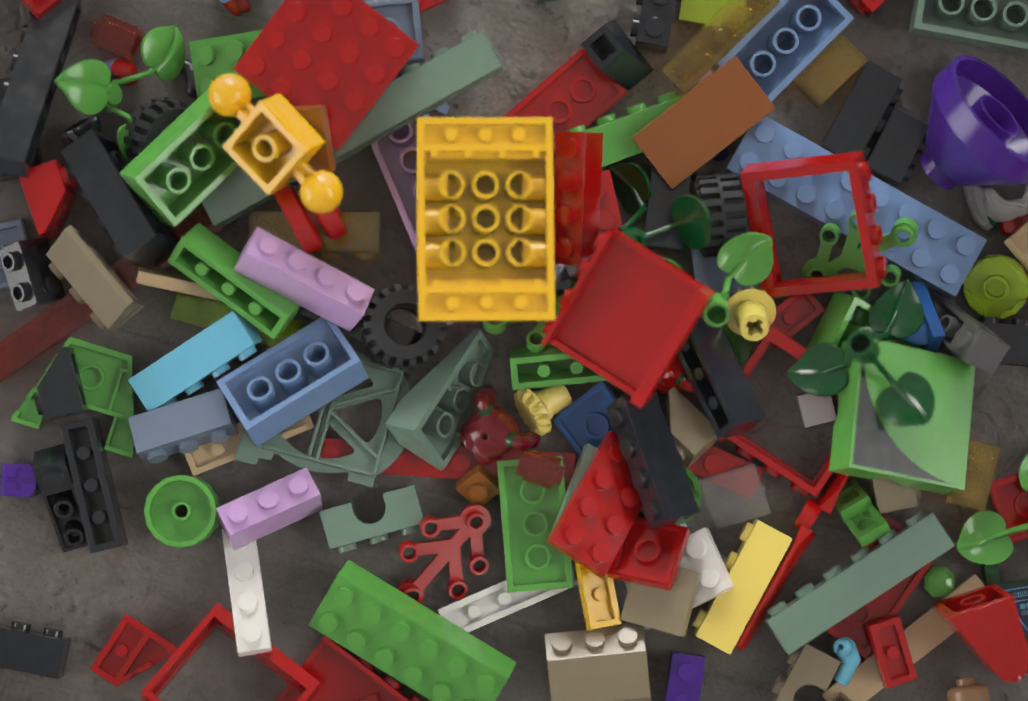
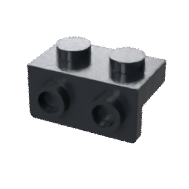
[0,237,66,312]

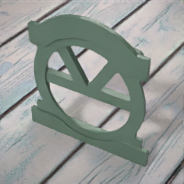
[235,324,411,488]

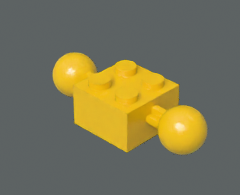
[208,74,343,214]

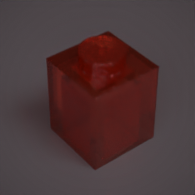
[90,13,144,63]

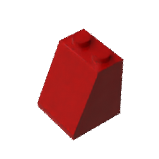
[933,583,1028,683]

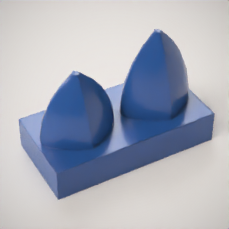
[904,281,946,352]

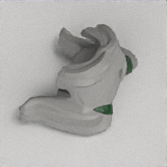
[962,184,1028,230]

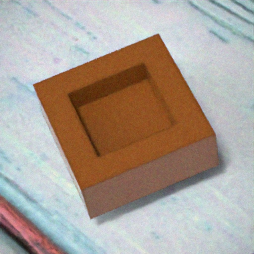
[455,464,499,505]

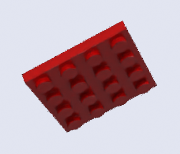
[233,0,420,151]

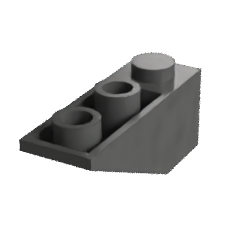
[931,291,1010,375]

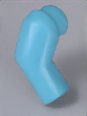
[833,637,861,686]

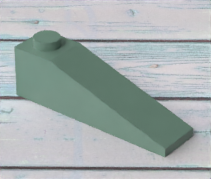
[385,328,494,470]

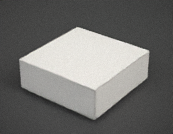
[796,393,836,428]

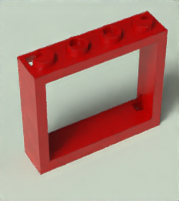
[740,151,887,297]
[708,325,832,497]
[140,603,320,701]

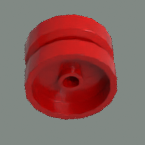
[274,183,349,255]

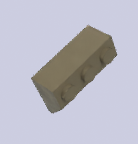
[46,225,144,332]
[544,624,651,701]

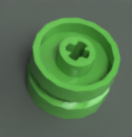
[144,475,221,548]

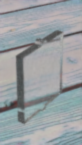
[700,463,771,529]

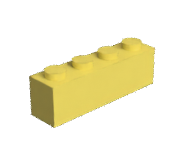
[692,518,793,655]

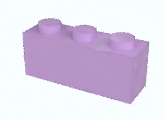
[216,467,323,550]

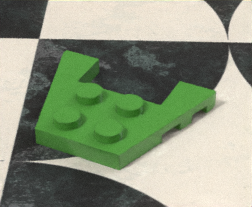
[11,337,135,458]

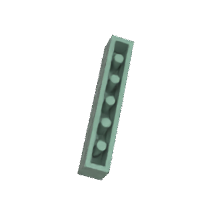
[764,510,955,655]

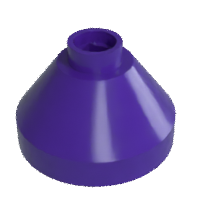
[920,55,1028,190]

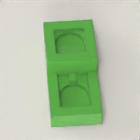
[834,479,891,547]

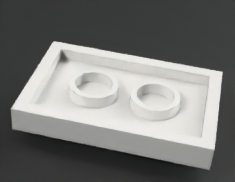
[624,527,735,630]

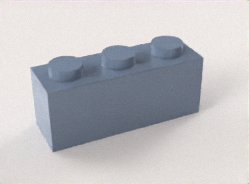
[128,388,238,463]

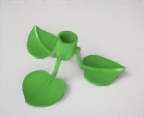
[55,25,186,164]
[663,232,773,368]
[956,453,1028,565]

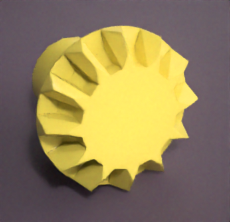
[726,286,776,341]
[514,385,572,436]

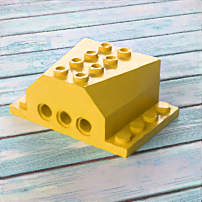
[416,117,555,322]

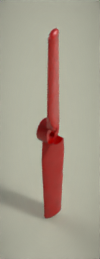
[736,472,850,651]

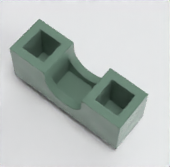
[319,485,424,554]

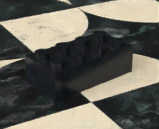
[60,129,180,267]

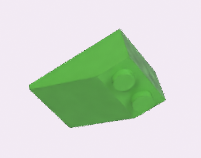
[807,291,921,349]

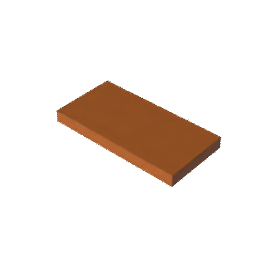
[631,55,776,189]

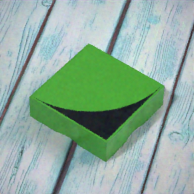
[829,340,975,494]

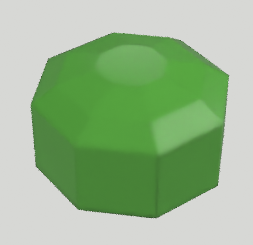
[922,566,955,597]

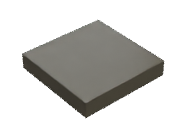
[620,567,702,638]

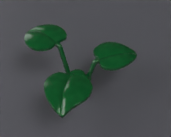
[605,162,712,250]
[787,279,935,427]

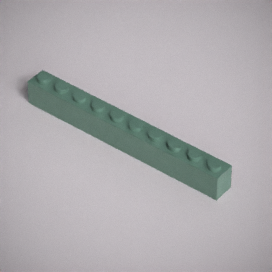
[201,31,506,227]

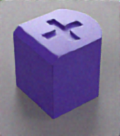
[0,463,40,497]

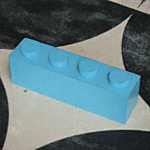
[128,311,263,411]

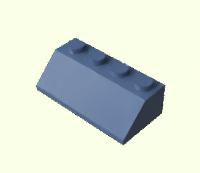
[711,0,854,102]
[216,317,369,447]

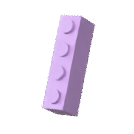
[233,227,375,332]

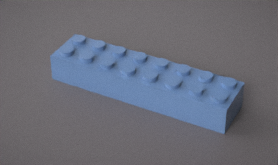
[724,116,987,299]

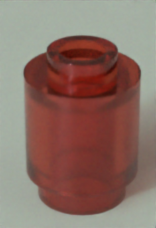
[515,449,566,490]

